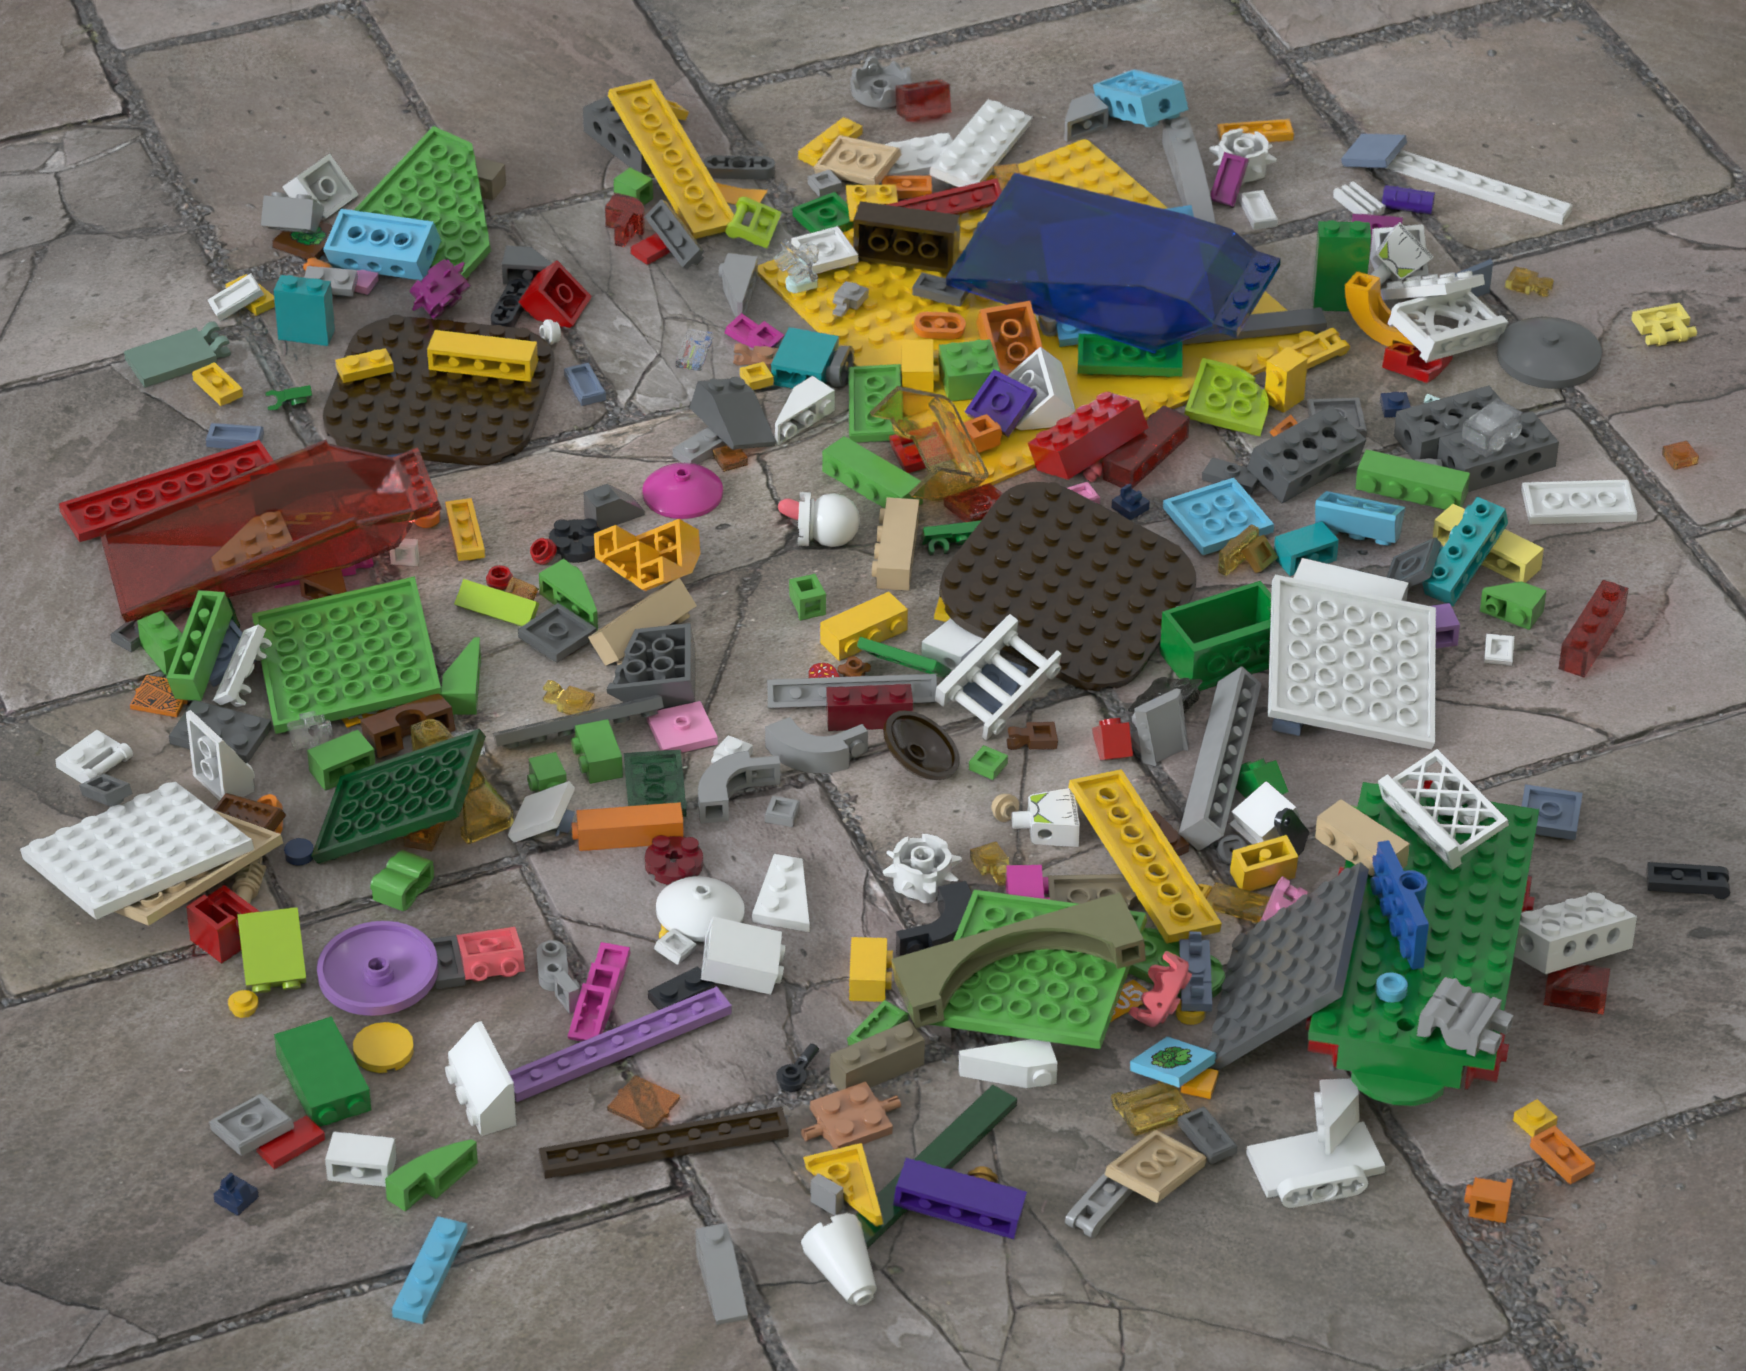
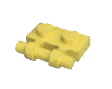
[1631,303,1697,346]

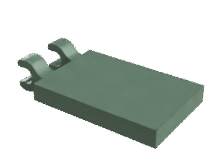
[124,321,231,388]

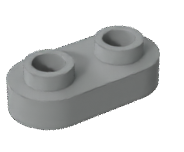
[536,940,568,991]

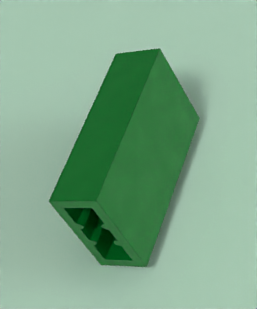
[1312,220,1371,312]
[274,1016,371,1127]

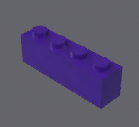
[893,1158,1027,1239]

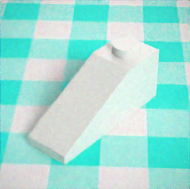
[959,1039,1057,1088]

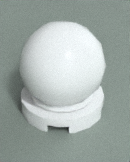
[798,492,860,547]

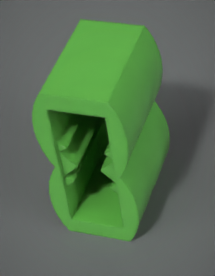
[370,850,434,911]

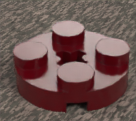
[645,835,703,885]

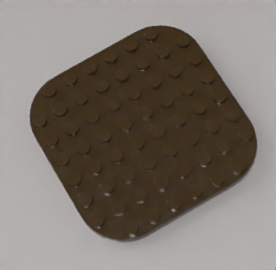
[323,314,554,466]
[939,482,1196,691]

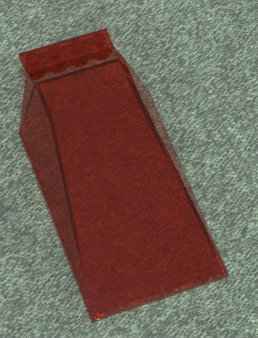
[99,439,442,623]

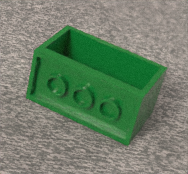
[1160,580,1271,694]

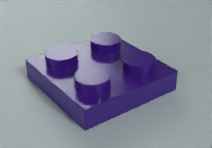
[964,369,1037,437]

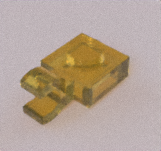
[543,680,595,715]
[970,841,1009,886]

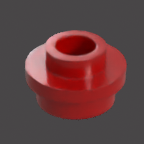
[530,538,557,565]
[486,565,514,590]

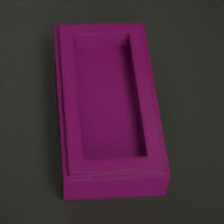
[1210,152,1249,207]

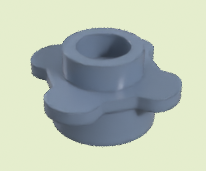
[555,806,575,837]

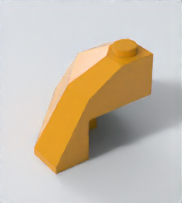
[594,519,700,591]

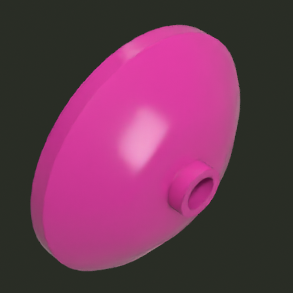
[643,462,723,519]

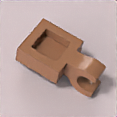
[733,343,779,372]

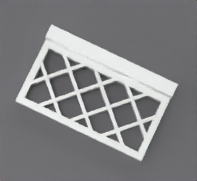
[1378,749,1509,870]

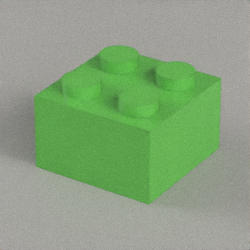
[938,339,1000,402]

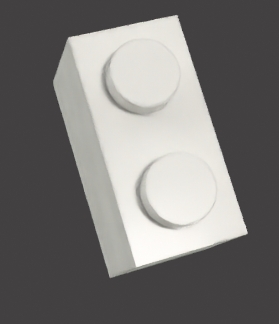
[325,1132,397,1187]

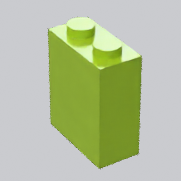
[238,907,306,994]

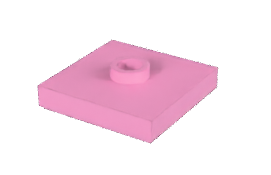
[646,701,718,757]

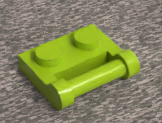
[725,197,782,249]

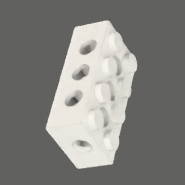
[1514,892,1637,974]

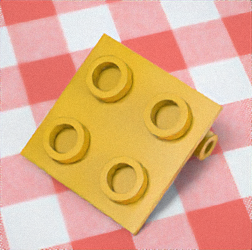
[846,185,898,221]

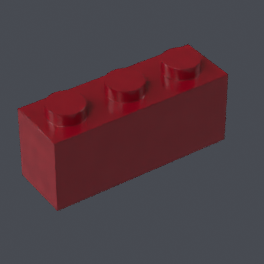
[826,684,913,731]

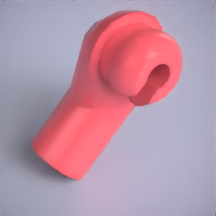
[1083,460,1103,482]
[778,498,815,520]

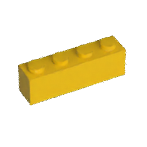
[427,330,538,382]

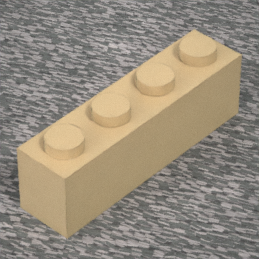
[872,497,919,591]
[588,578,697,666]

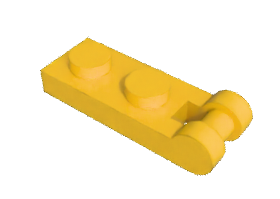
[1289,327,1351,369]

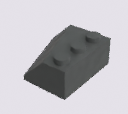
[606,623,696,708]

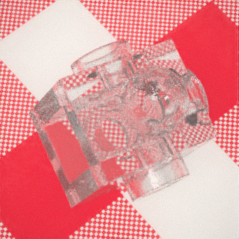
[287,711,333,751]

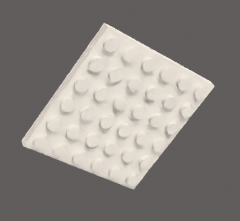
[1268,575,1436,749]
[20,782,254,920]

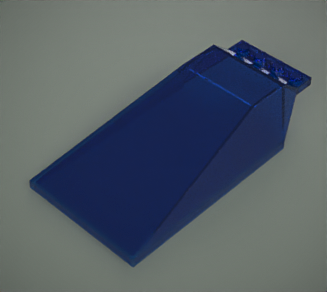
[946,173,1281,353]

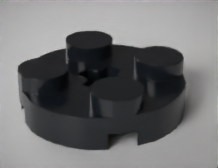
[549,518,602,563]

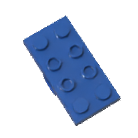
[1370,840,1429,970]

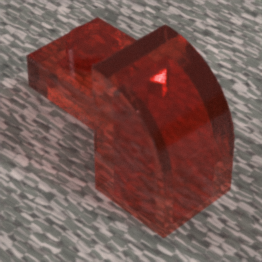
[605,193,645,247]

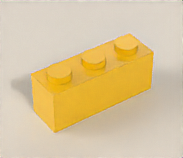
[820,591,908,661]

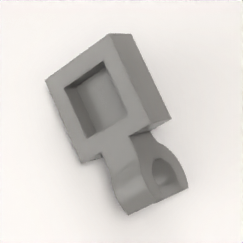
[832,281,869,317]

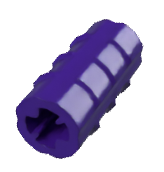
[1382,185,1435,215]

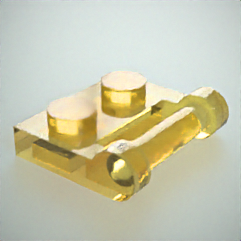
[1111,1081,1191,1136]

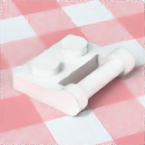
[55,730,133,783]

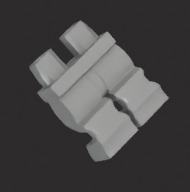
[1417,977,1514,1057]

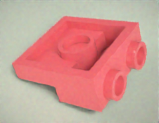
[456,927,525,981]

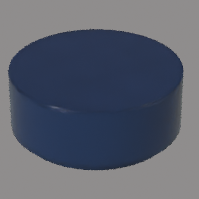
[284,838,314,866]

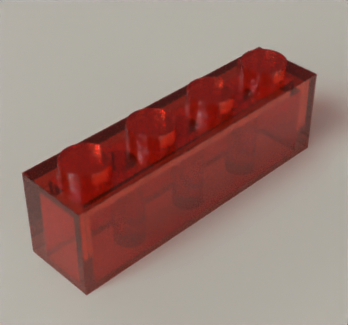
[1102,405,1190,489]
[1558,580,1629,678]

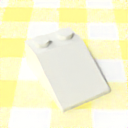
[186,710,255,801]

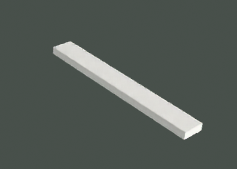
[1386,150,1573,225]

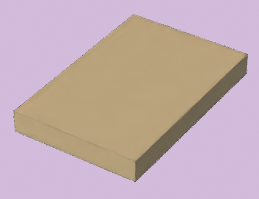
[814,135,902,185]
[1105,1130,1207,1203]

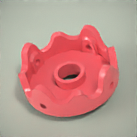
[1128,951,1192,1028]

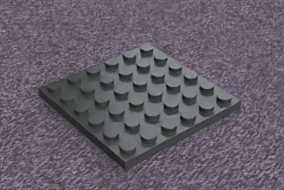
[1207,862,1369,1070]

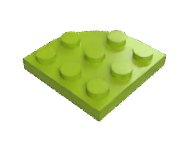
[1184,358,1269,437]

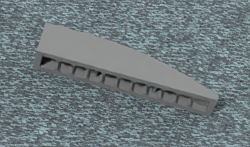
[1162,117,1216,230]

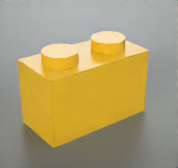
[902,339,939,392]
[1265,347,1308,413]
[1230,835,1298,894]
[849,937,893,1002]

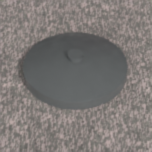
[1497,316,1602,389]

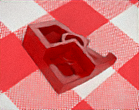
[1382,342,1453,383]

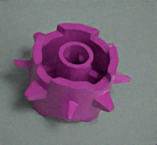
[409,259,471,319]

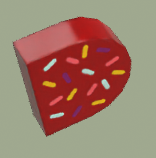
[808,663,839,678]

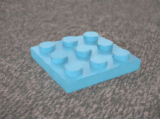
[1163,478,1274,555]

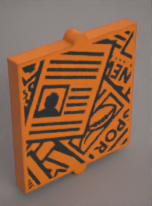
[130,675,188,717]

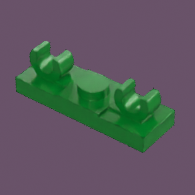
[921,521,981,556]

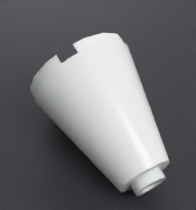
[801,1213,877,1306]

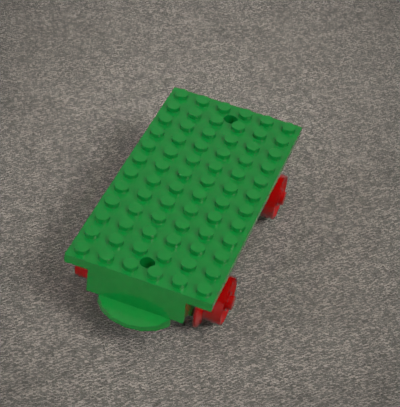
[1306,782,1539,1106]

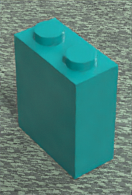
[273,275,335,346]
[771,327,839,389]

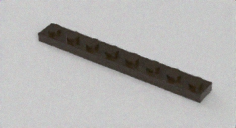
[539,1106,789,1179]

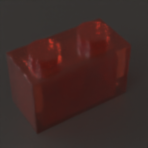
[895,79,951,122]
[1544,964,1611,1015]

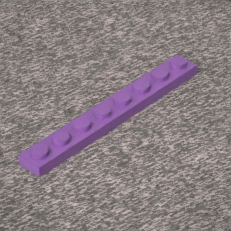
[508,987,732,1102]

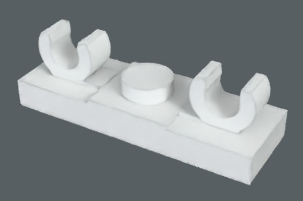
[213,624,272,707]

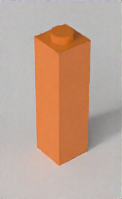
[571,802,684,851]

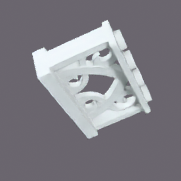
[1388,288,1508,362]

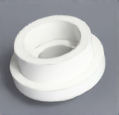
[539,320,561,345]

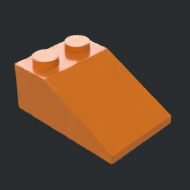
[976,301,1043,376]

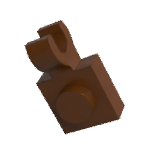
[1006,721,1058,750]

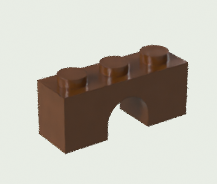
[360,693,456,758]

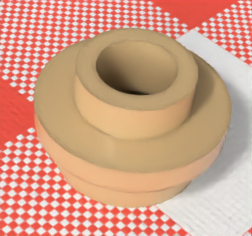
[991,794,1020,822]

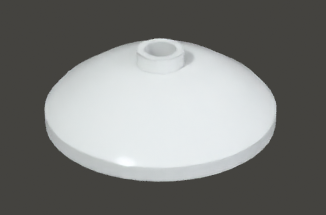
[656,876,745,942]

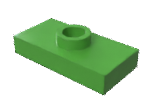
[847,1000,909,1046]

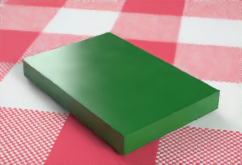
[857,637,951,679]

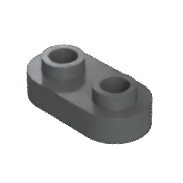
[826,346,854,387]

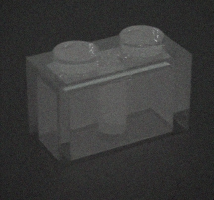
[1461,399,1522,458]

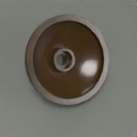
[883,711,960,780]

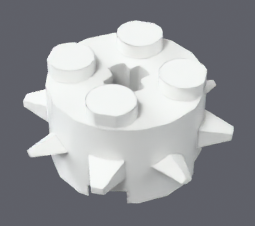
[1209,129,1277,185]
[883,834,962,903]

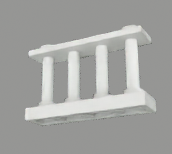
[935,614,1061,741]

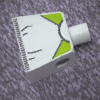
[1370,223,1434,286]
[1012,788,1080,847]

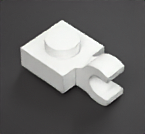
[711,735,753,763]

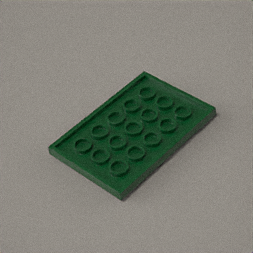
[311,729,486,864]

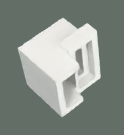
[1229,782,1303,845]

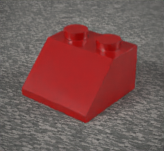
[519,260,592,328]

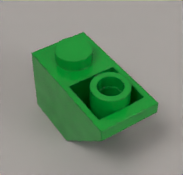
[1236,758,1289,798]

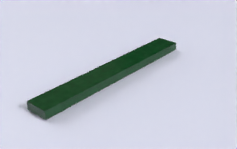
[855,1085,1017,1249]

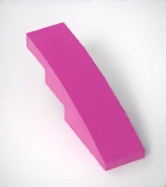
[568,942,631,1041]

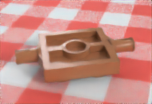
[801,1082,901,1149]

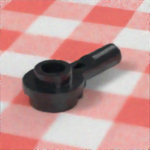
[776,1043,819,1092]

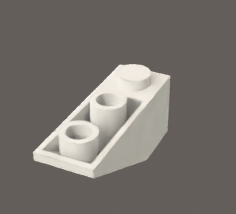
[775,376,835,445]
[1314,1078,1359,1155]

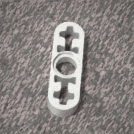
[1277,1165,1368,1208]

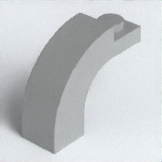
[765,717,868,774]
[698,750,780,824]

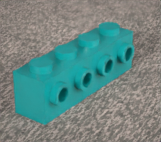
[1422,497,1508,606]

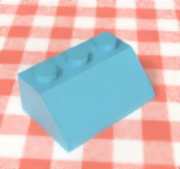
[1315,491,1405,545]

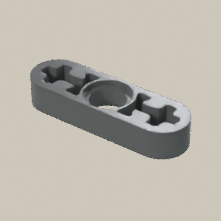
[703,155,775,180]

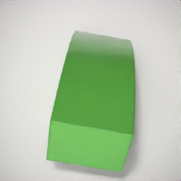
[385,1139,478,1212]

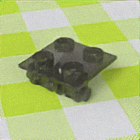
[1128,677,1203,714]

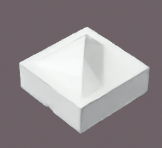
[389,538,419,566]
[1484,634,1515,666]
[654,929,697,965]

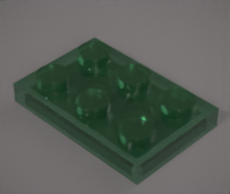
[624,750,687,817]

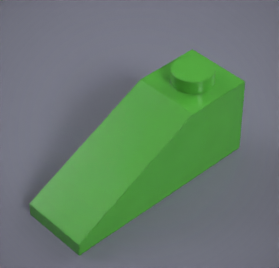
[539,559,598,631]
[441,637,481,715]

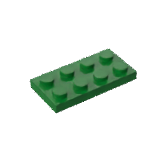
[1078,333,1183,377]

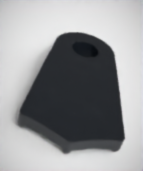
[1274,808,1309,856]

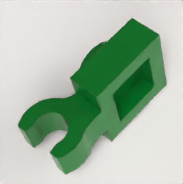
[265,385,312,411]

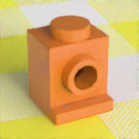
[959,414,1002,459]
[1464,1177,1513,1223]

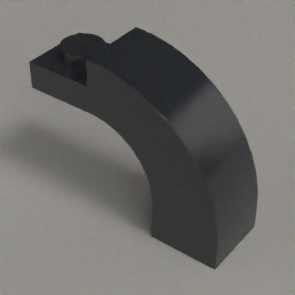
[896,881,972,957]

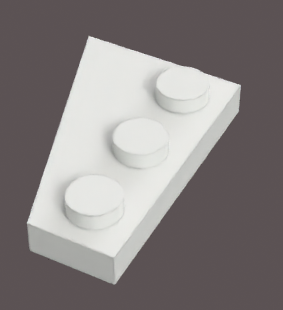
[752,854,810,932]

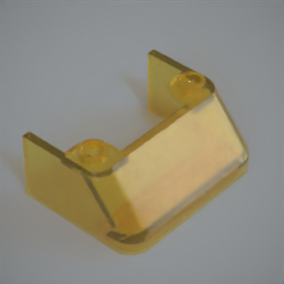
[870,386,989,502]

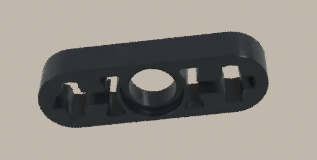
[491,279,530,327]

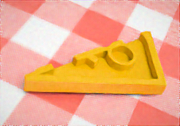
[804,1143,883,1226]

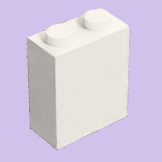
[701,916,785,995]

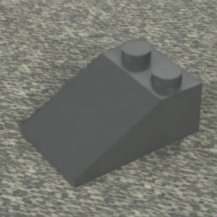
[690,377,776,450]

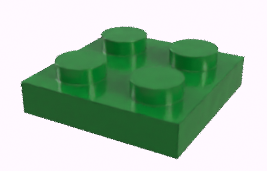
[792,192,854,233]

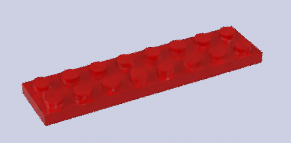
[59,440,280,542]

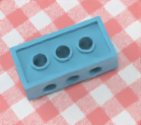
[1093,69,1189,127]
[323,209,441,280]

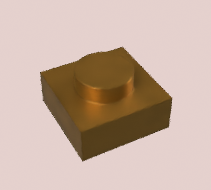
[1241,535,1278,573]

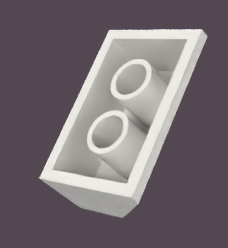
[1007,347,1076,430]
[445,1021,516,1136]

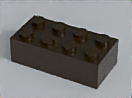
[853,201,960,274]

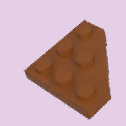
[211,511,299,581]

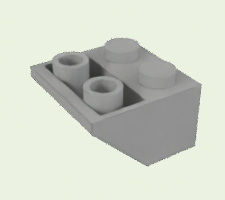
[261,192,324,233]

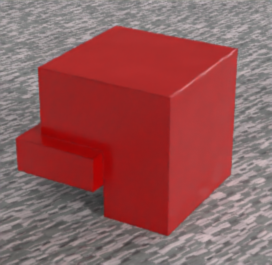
[186,885,260,964]

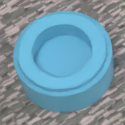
[1376,973,1408,1002]

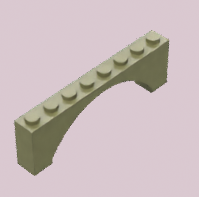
[891,892,1146,1028]

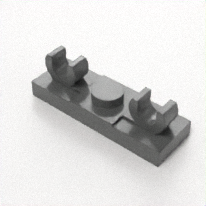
[644,199,704,269]

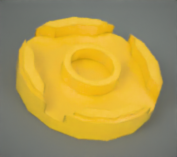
[353,1022,414,1073]

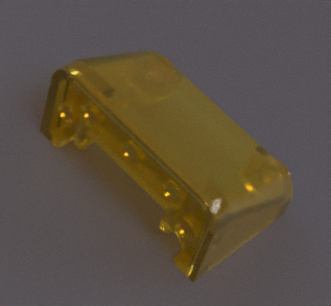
[411,719,514,844]

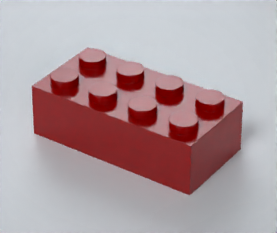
[1027,392,1148,480]

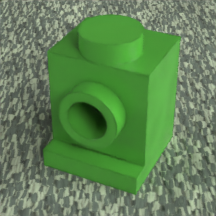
[789,574,826,621]

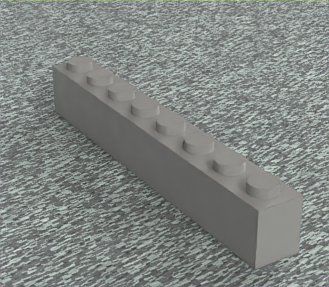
[1179,667,1261,851]

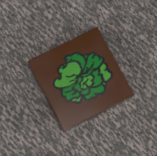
[272,221,333,259]

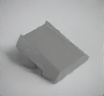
[1131,688,1188,766]

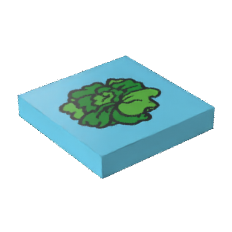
[1130,1037,1216,1087]

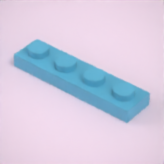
[392,1216,468,1324]

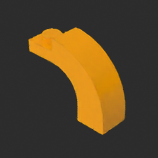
[1345,272,1415,347]

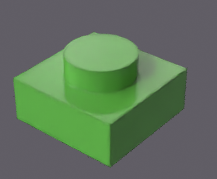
[969,745,1008,780]

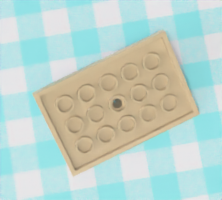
[115,809,283,926]

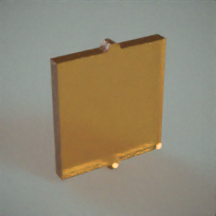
[607,1075,680,1129]

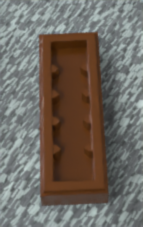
[213,793,286,832]

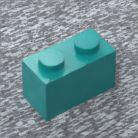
[1274,521,1339,576]

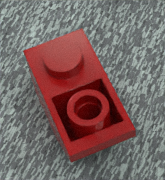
[1092,718,1133,760]

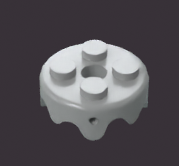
[850,56,911,109]

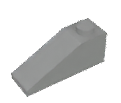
[719,253,758,318]
[695,1223,748,1325]

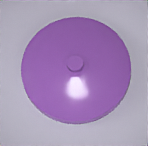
[317,921,438,1016]

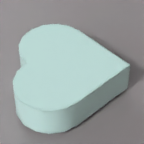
[786,266,818,293]

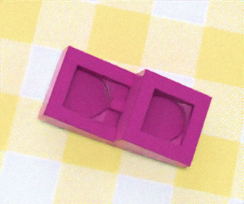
[724,313,784,348]

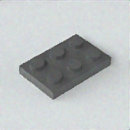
[169,700,272,763]

